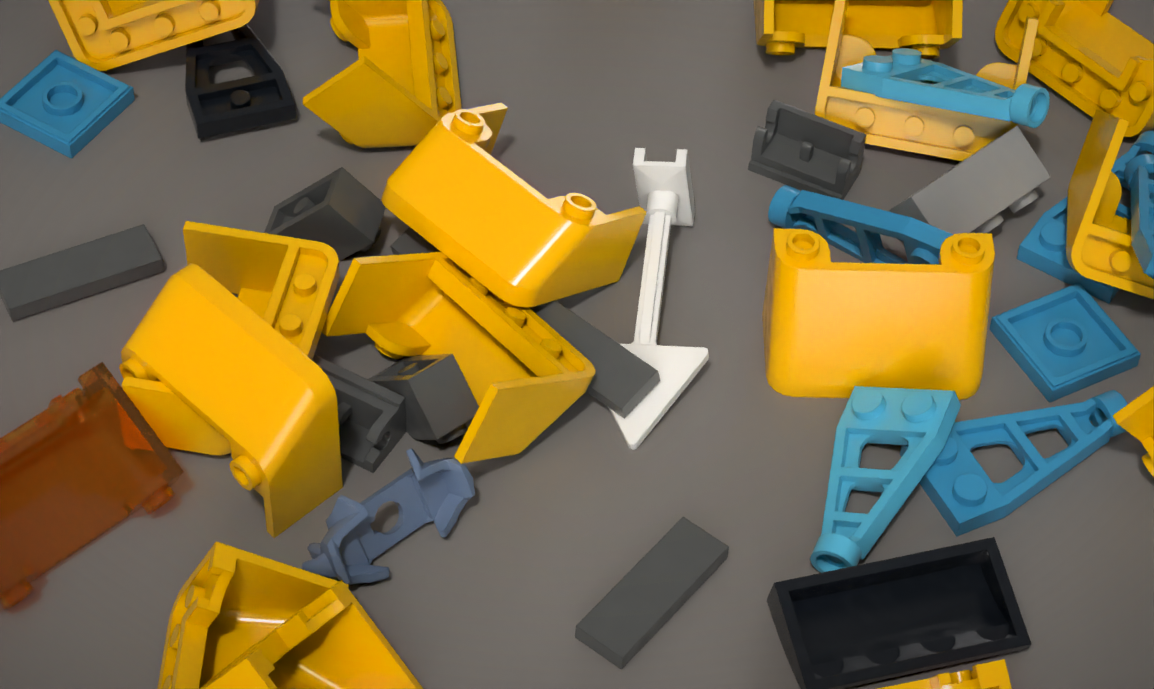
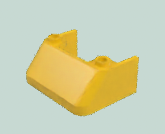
[303,0,462,148]
[754,0,963,59]
[815,0,1039,161]
[381,103,647,307]
[1066,109,1154,299]
[122,221,340,455]
[322,252,595,464]
[119,263,343,538]

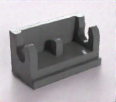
[748,100,866,200]
[312,354,406,473]

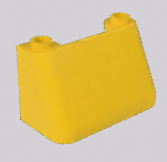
[48,0,259,71]
[995,0,1154,137]
[762,228,995,400]
[157,541,349,689]
[200,580,423,689]

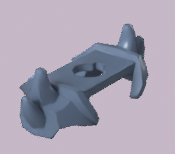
[302,448,475,585]

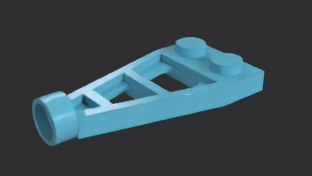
[841,48,1050,128]
[810,386,961,573]

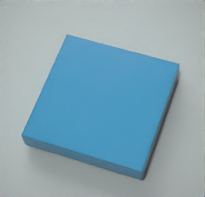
[0,50,135,159]
[989,282,1141,403]

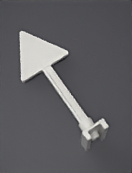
[608,148,709,450]

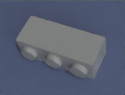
[888,126,1051,235]

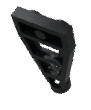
[185,24,296,139]

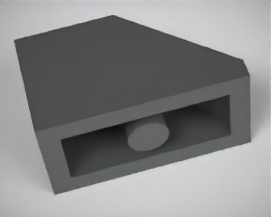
[264,167,386,261]
[368,353,479,444]

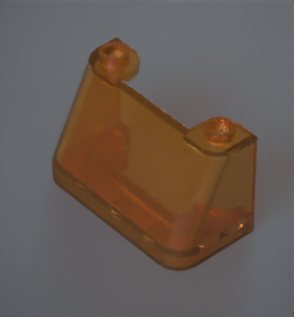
[0,362,184,610]

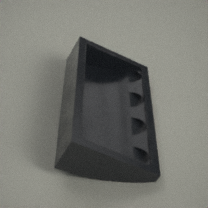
[767,537,1031,689]

